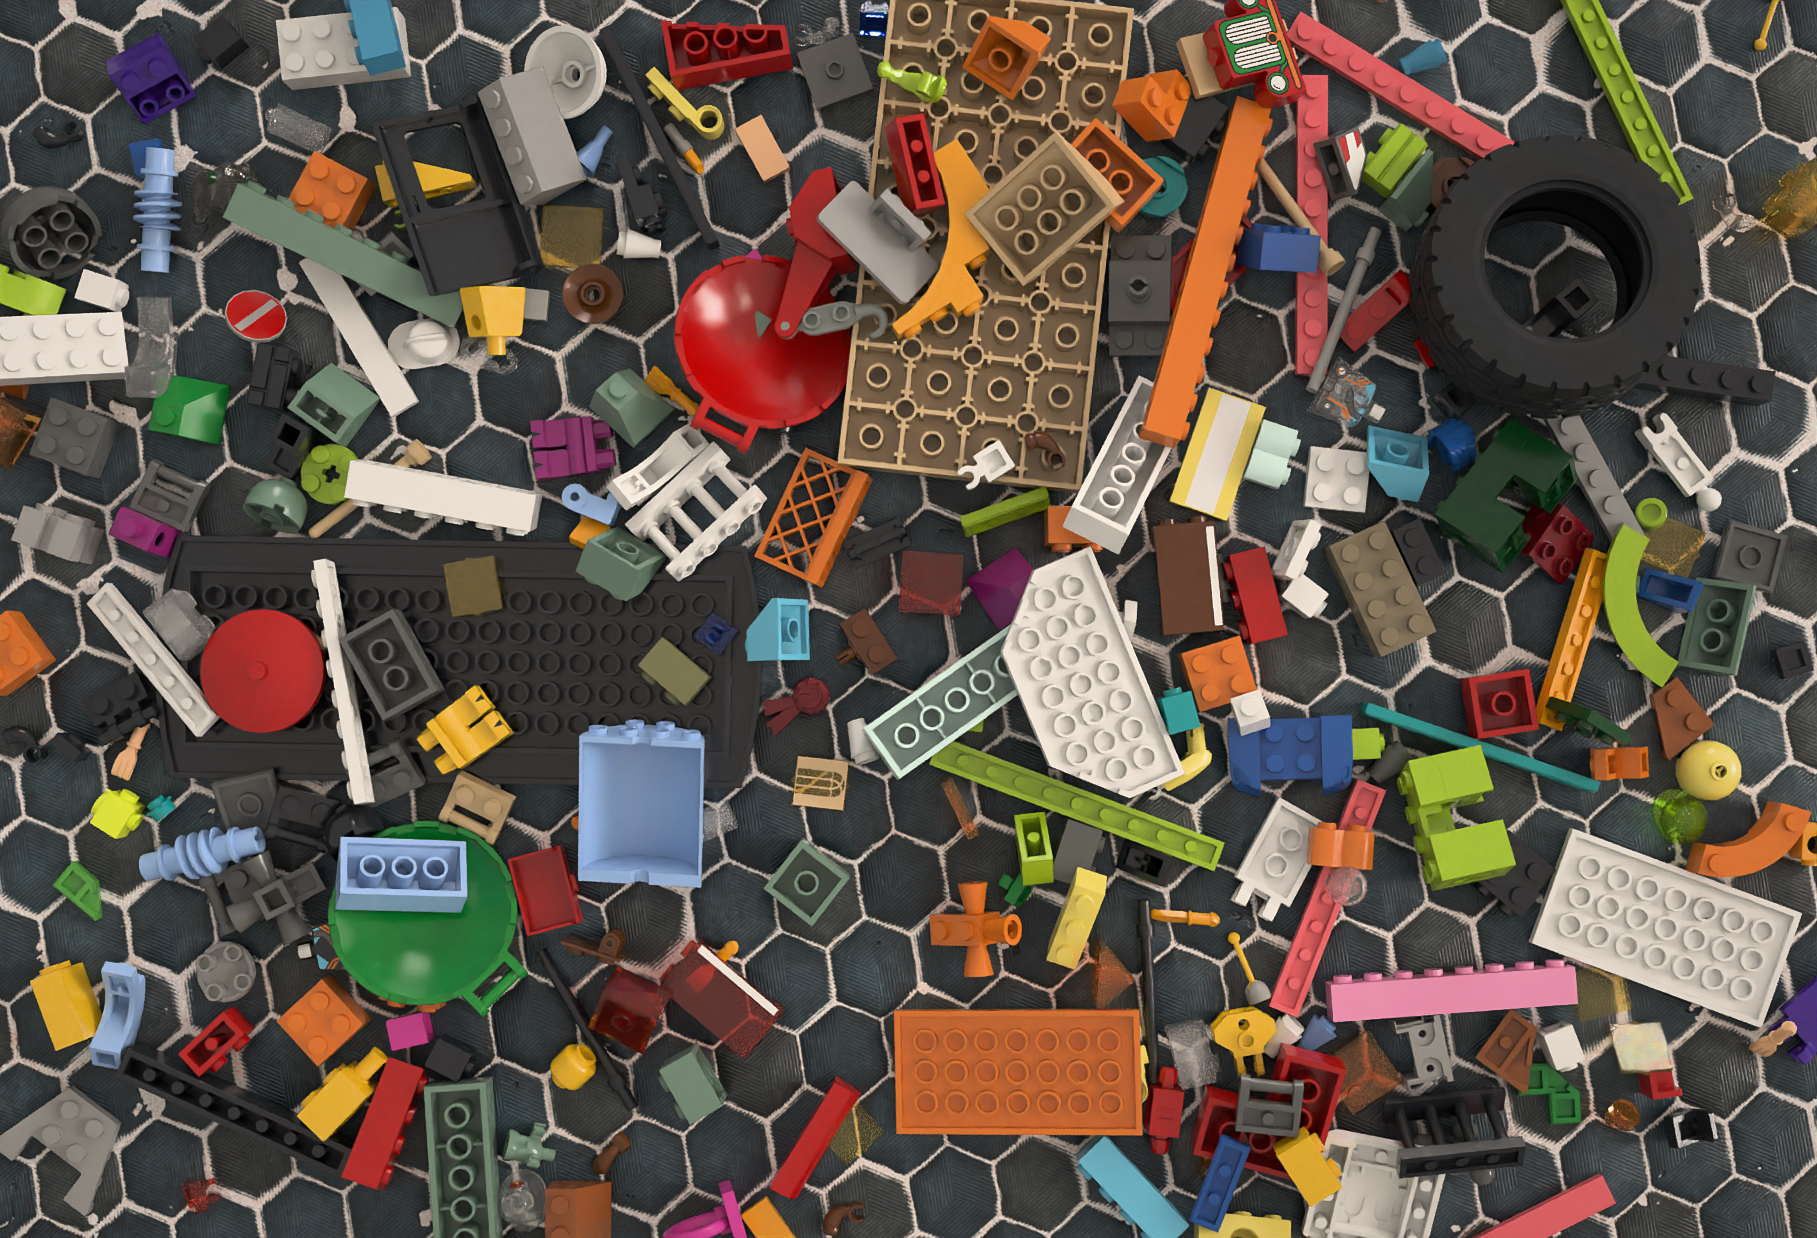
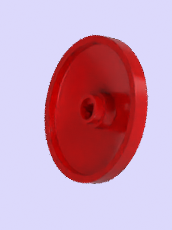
[200,609,327,733]

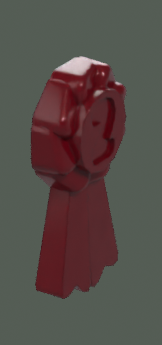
[762,677,831,736]

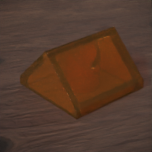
[1091,939,1136,1009]

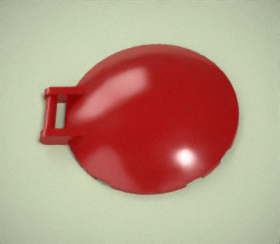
[674,255,852,454]

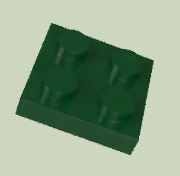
[1545,696,1632,746]

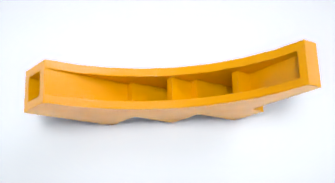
[892,139,990,340]

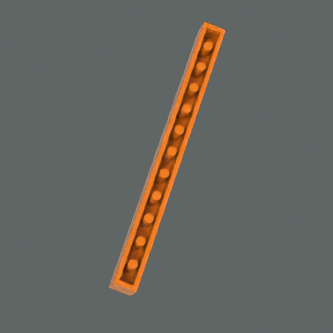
[1138,96,1273,449]

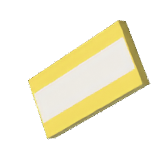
[1169,387,1266,522]

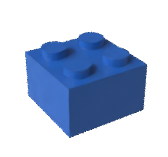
[1236,223,1321,273]

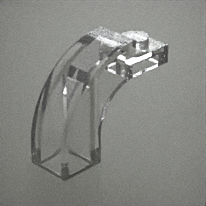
[124,296,178,398]

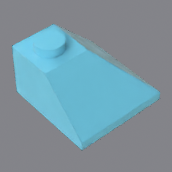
[1367,425,1429,502]
[745,598,810,661]

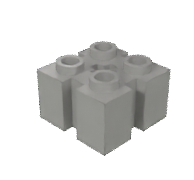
[11,503,105,564]

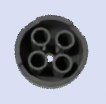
[1,186,102,280]

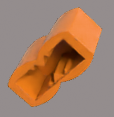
[1307,822,1375,870]

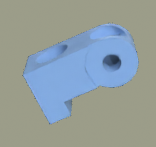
[562,484,622,527]

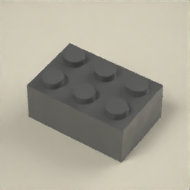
[338,609,445,721]

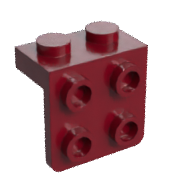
[1518,503,1594,584]

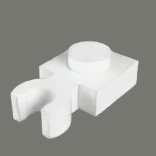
[957,440,1015,490]

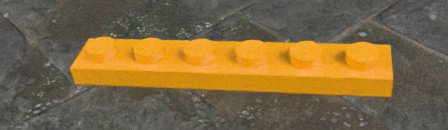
[1536,548,1607,731]

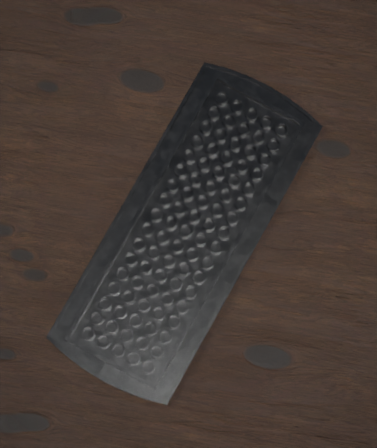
[156,535,763,788]

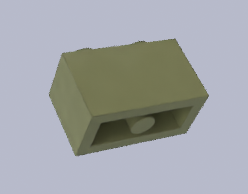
[638,637,711,706]

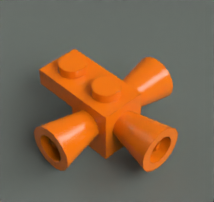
[929,881,1022,977]

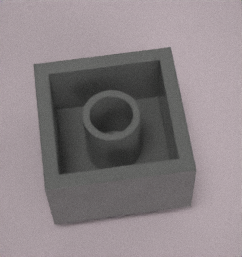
[29,397,121,479]

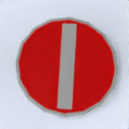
[224,290,287,343]

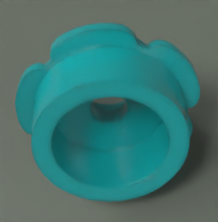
[146,795,176,822]

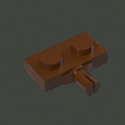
[834,608,898,676]

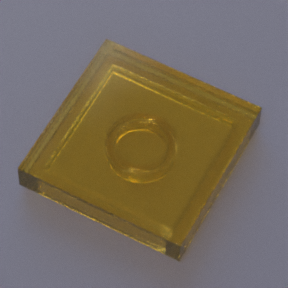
[540,205,605,268]

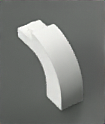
[606,422,710,510]

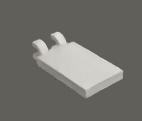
[1230,797,1322,921]

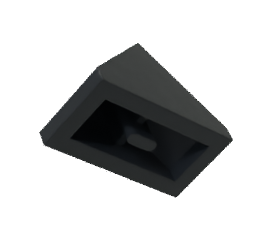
[1115,839,1174,887]

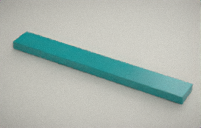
[1359,702,1600,793]

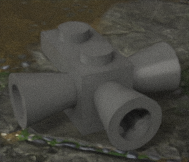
[226,850,327,946]

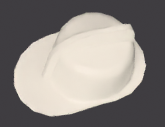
[388,318,460,369]

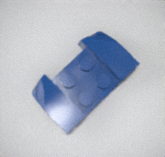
[1228,715,1353,797]

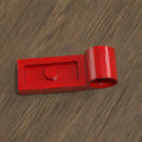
[1340,269,1412,352]

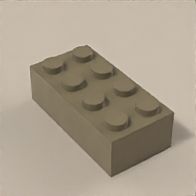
[1323,521,1437,658]

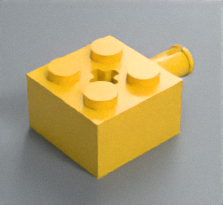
[297,1047,388,1142]

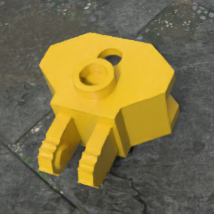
[1209,1006,1276,1078]

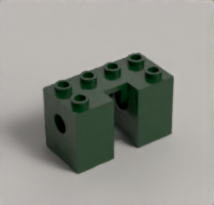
[1435,419,1578,574]

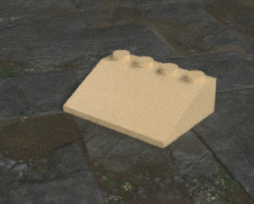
[965,131,1124,286]

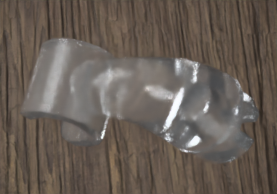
[795,17,840,46]
[1712,193,1756,232]

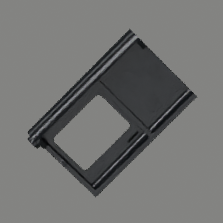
[371,93,545,296]

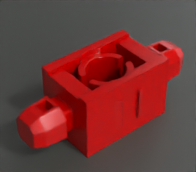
[1143,1066,1184,1155]

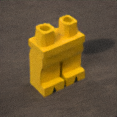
[417,685,514,774]

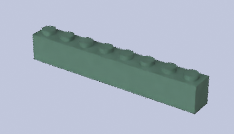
[223,181,463,328]

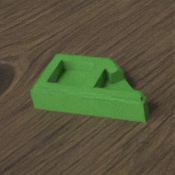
[53,861,102,921]

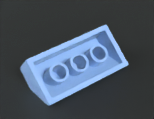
[335,837,467,913]

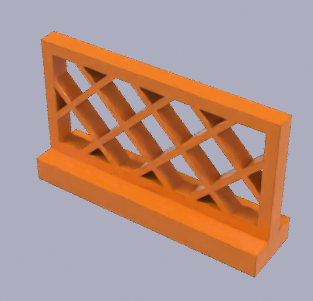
[754,447,873,588]

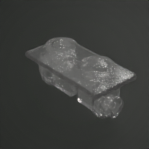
[265,103,333,154]

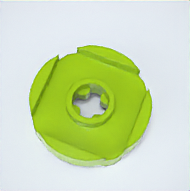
[301,444,358,505]

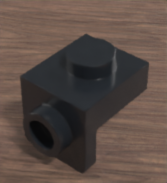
[1663,1108,1718,1148]

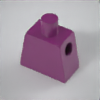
[109,506,183,558]

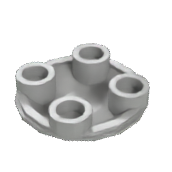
[195,941,256,1003]

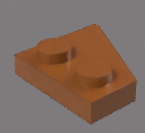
[1649,677,1714,760]
[1474,1009,1537,1094]

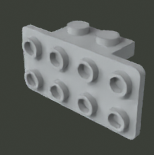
[816,181,939,305]

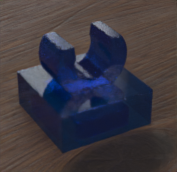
[859,1,889,37]
[694,612,738,655]

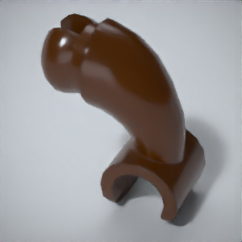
[1024,431,1066,470]
[593,1132,631,1175]
[822,1201,865,1236]

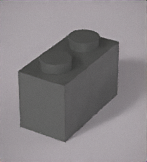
[1053,817,1106,885]

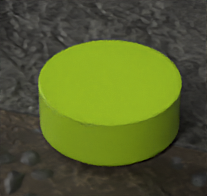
[1635,498,1667,530]

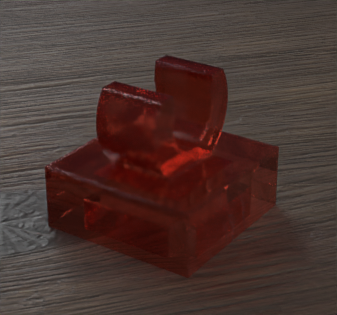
[182,1178,220,1214]

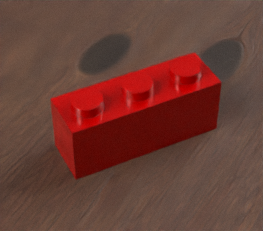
[884,113,945,216]
[1222,546,1288,644]

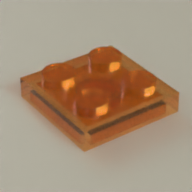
[1328,1029,1403,1115]

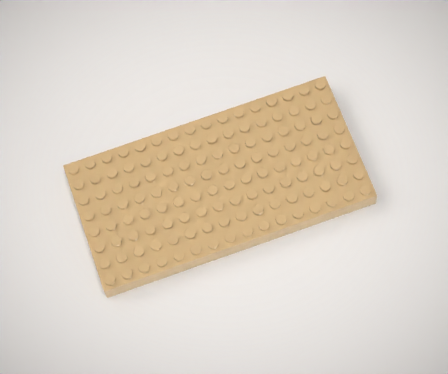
[837,0,1134,494]

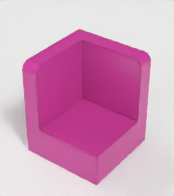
[386,1010,434,1051]

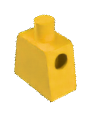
[460,286,525,356]

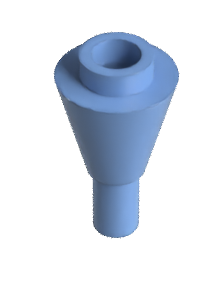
[576,126,613,178]
[1296,1014,1337,1051]

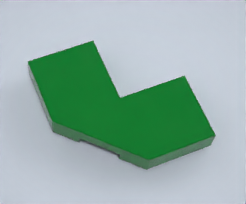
[1515,1062,1582,1125]

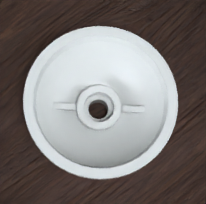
[524,25,606,119]

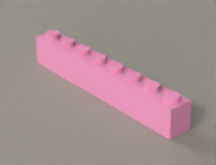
[1325,959,1578,1022]

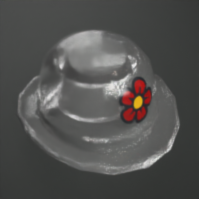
[498,1169,546,1231]

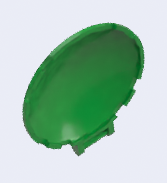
[328,821,528,1018]

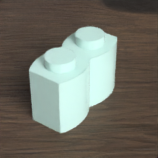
[1242,419,1301,490]

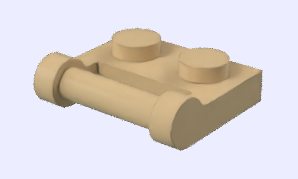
[438,770,516,846]

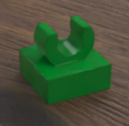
[998,873,1036,908]

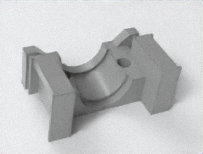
[1387,1014,1454,1092]

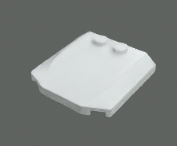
[1302,1129,1445,1238]

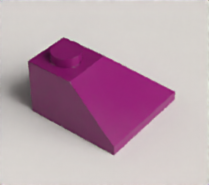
[966,547,1034,630]

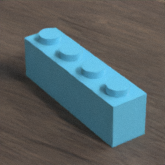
[1076,1135,1190,1238]

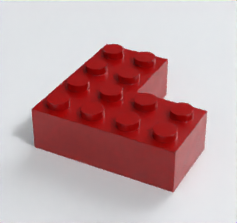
[1190,1043,1347,1180]

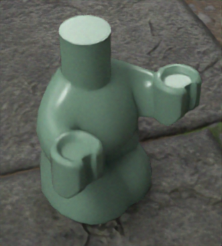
[502,1122,556,1168]

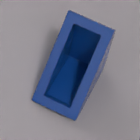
[1636,567,1703,614]

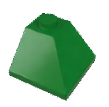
[148,375,231,445]

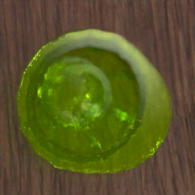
[1652,789,1708,845]

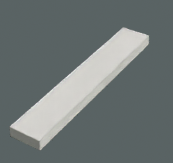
[299,258,419,417]
[87,583,220,737]

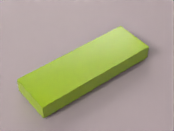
[960,487,1050,537]

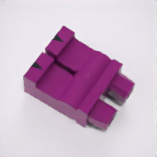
[530,416,616,482]

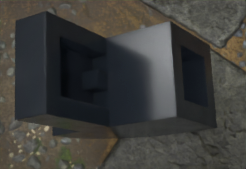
[264,413,320,480]

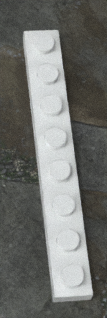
[311,559,375,805]

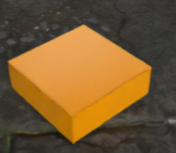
[569,516,611,549]

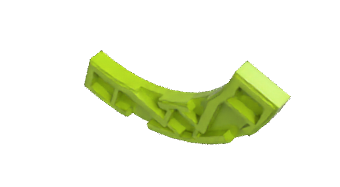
[1602,523,1679,688]

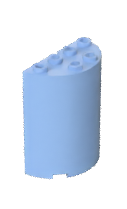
[578,719,705,888]

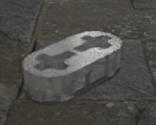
[460,336,518,376]

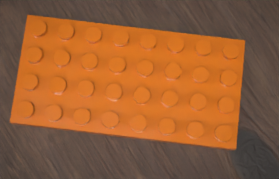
[894,1009,1143,1135]

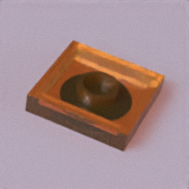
[941,777,979,840]

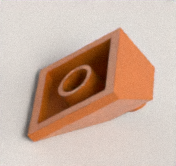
[962,16,1051,101]

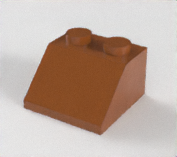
[545,1180,612,1238]

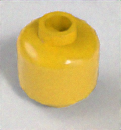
[550,1044,596,1090]

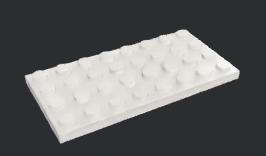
[1529,828,1802,1028]

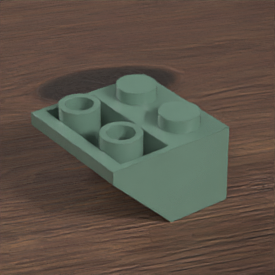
[287,363,381,447]

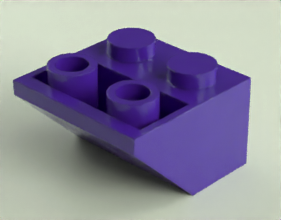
[106,32,197,124]

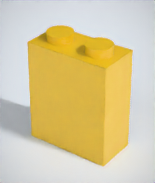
[30,960,102,1051]

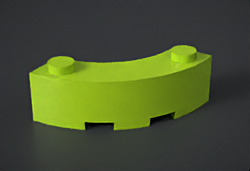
[0,264,66,316]

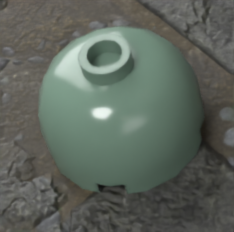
[242,477,307,534]

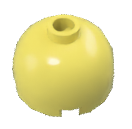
[1675,740,1741,800]

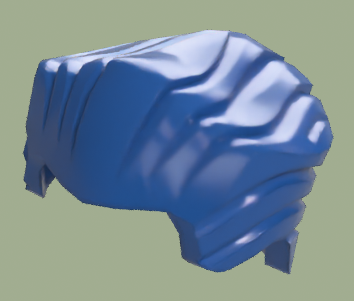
[1427,418,1476,472]

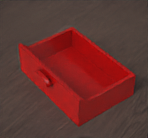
[507,844,584,936]

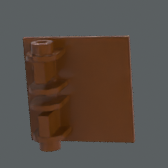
[560,928,628,965]

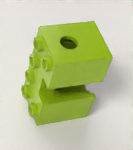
[1397,745,1516,891]

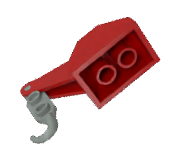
[775,167,888,340]

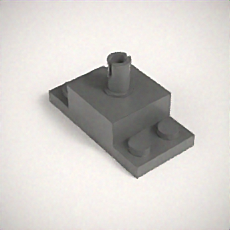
[1108,235,1172,357]

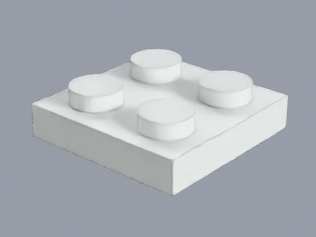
[1303,446,1369,514]
[1271,519,1322,580]

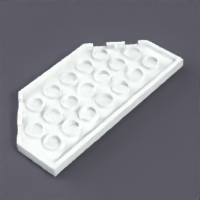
[1000,546,1185,798]

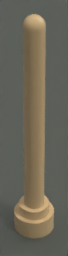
[1255,158,1346,276]
[308,439,432,538]

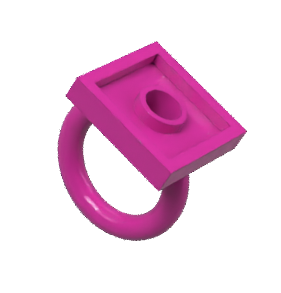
[662,1179,747,1238]

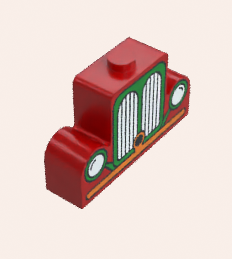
[1203,0,1307,108]

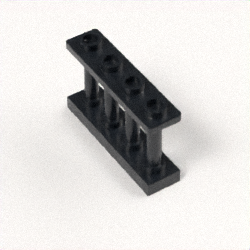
[1381,1087,1526,1179]

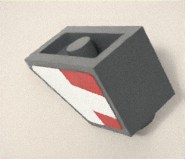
[1313,126,1367,201]

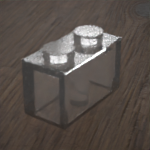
[142,589,216,661]
[1164,1017,1221,1090]

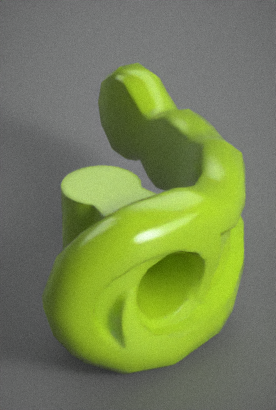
[877,61,947,103]

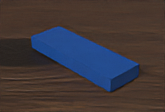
[1189,1134,1251,1233]

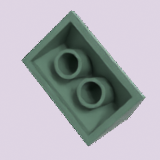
[1677,577,1757,676]

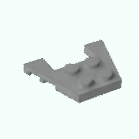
[0,1086,122,1216]

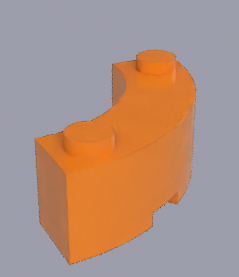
[1685,801,1811,877]

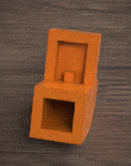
[1590,747,1649,780]

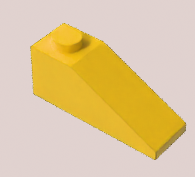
[375,161,477,208]

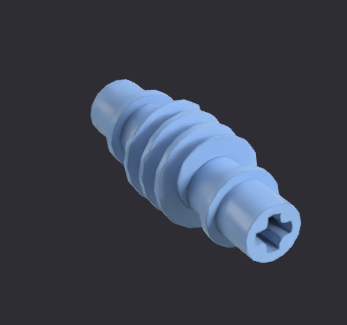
[133,147,182,273]
[139,826,265,881]

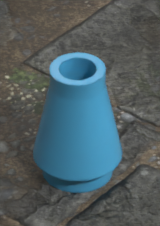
[1399,39,1447,76]

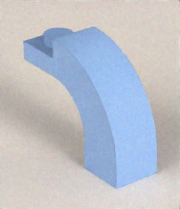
[89,961,145,1069]

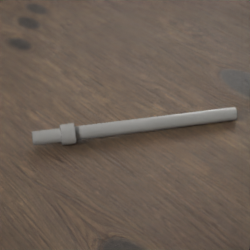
[1306,227,1381,394]

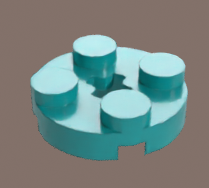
[1139,156,1188,219]

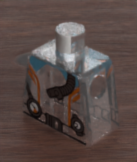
[1306,357,1386,427]

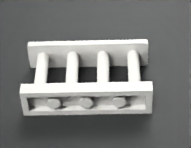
[625,441,767,581]

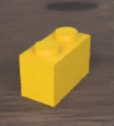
[1273,1126,1343,1207]

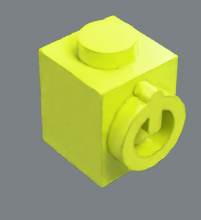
[90,789,146,839]

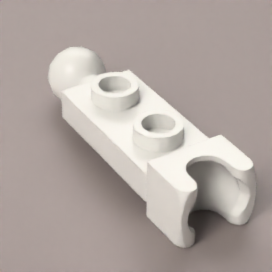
[1635,413,1722,512]

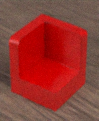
[1636,1059,1683,1100]

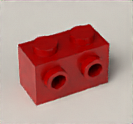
[178,1006,255,1076]

